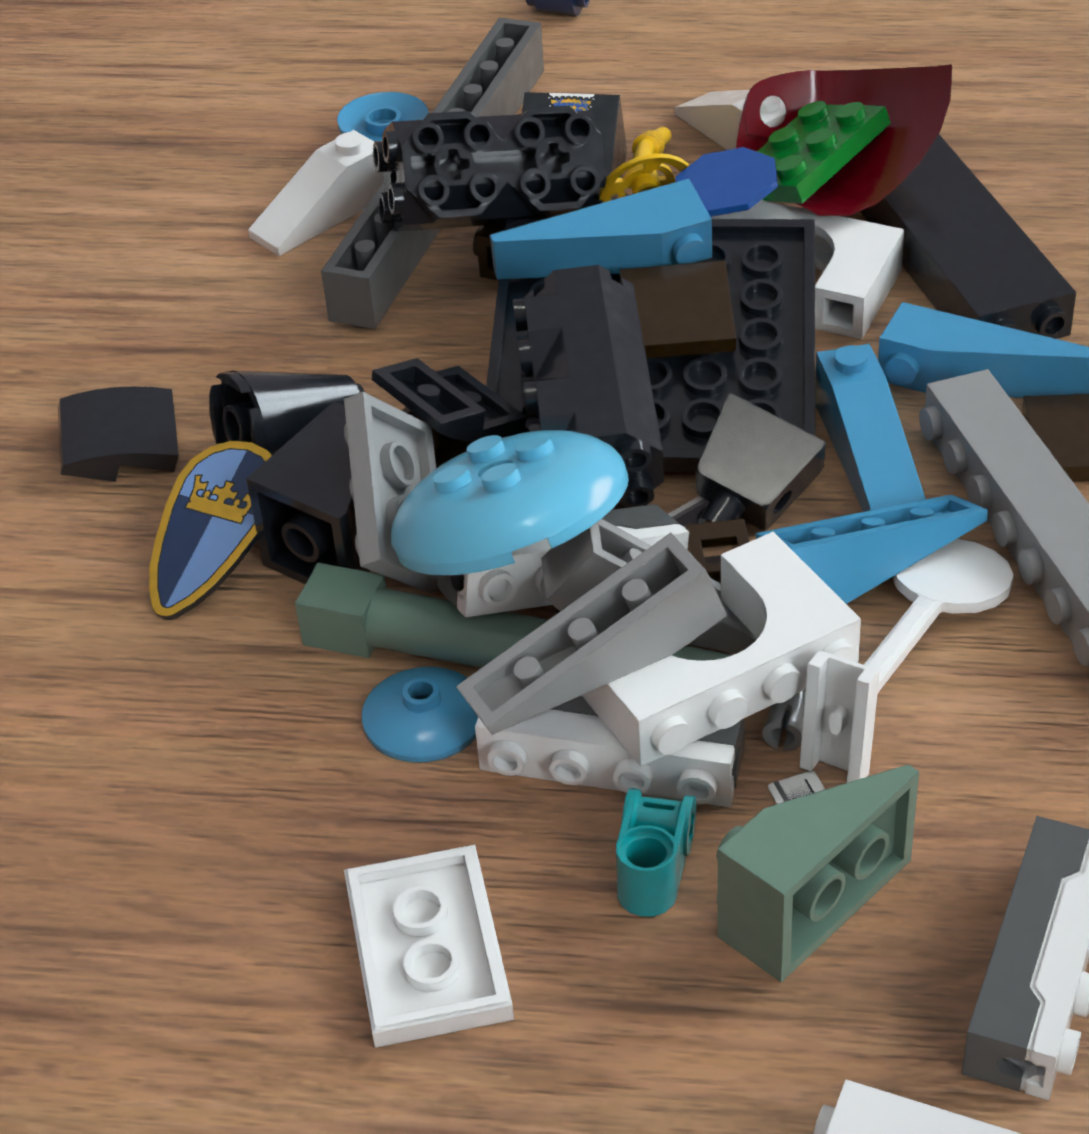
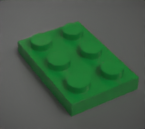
[757,101,891,204]

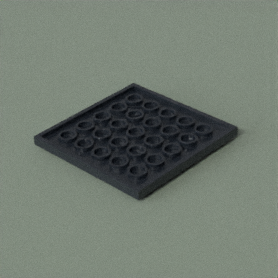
[486,219,815,472]

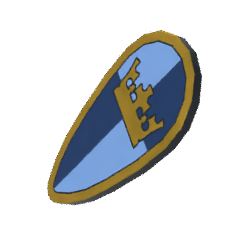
[149,441,272,620]

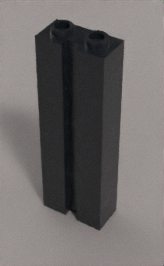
[860,134,1076,339]

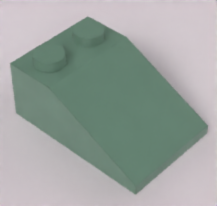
[716,764,919,982]

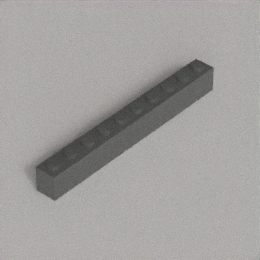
[321,18,544,329]

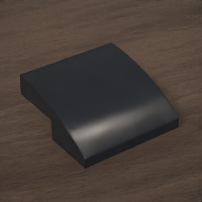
[371,358,527,442]
[58,386,179,482]

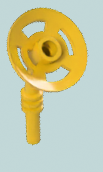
[599,127,689,203]

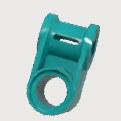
[616,788,697,917]

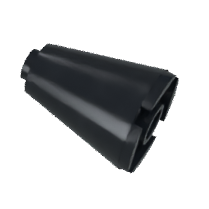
[209,370,365,455]

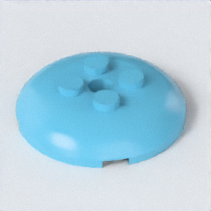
[391,430,629,575]

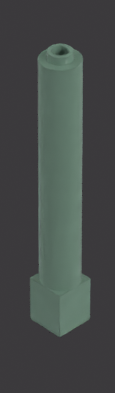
[295,563,732,668]

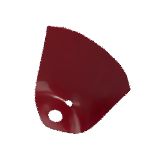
[736,64,952,216]

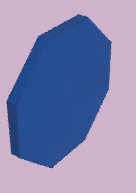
[675,147,778,217]

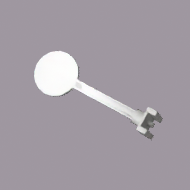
[799,539,1013,783]

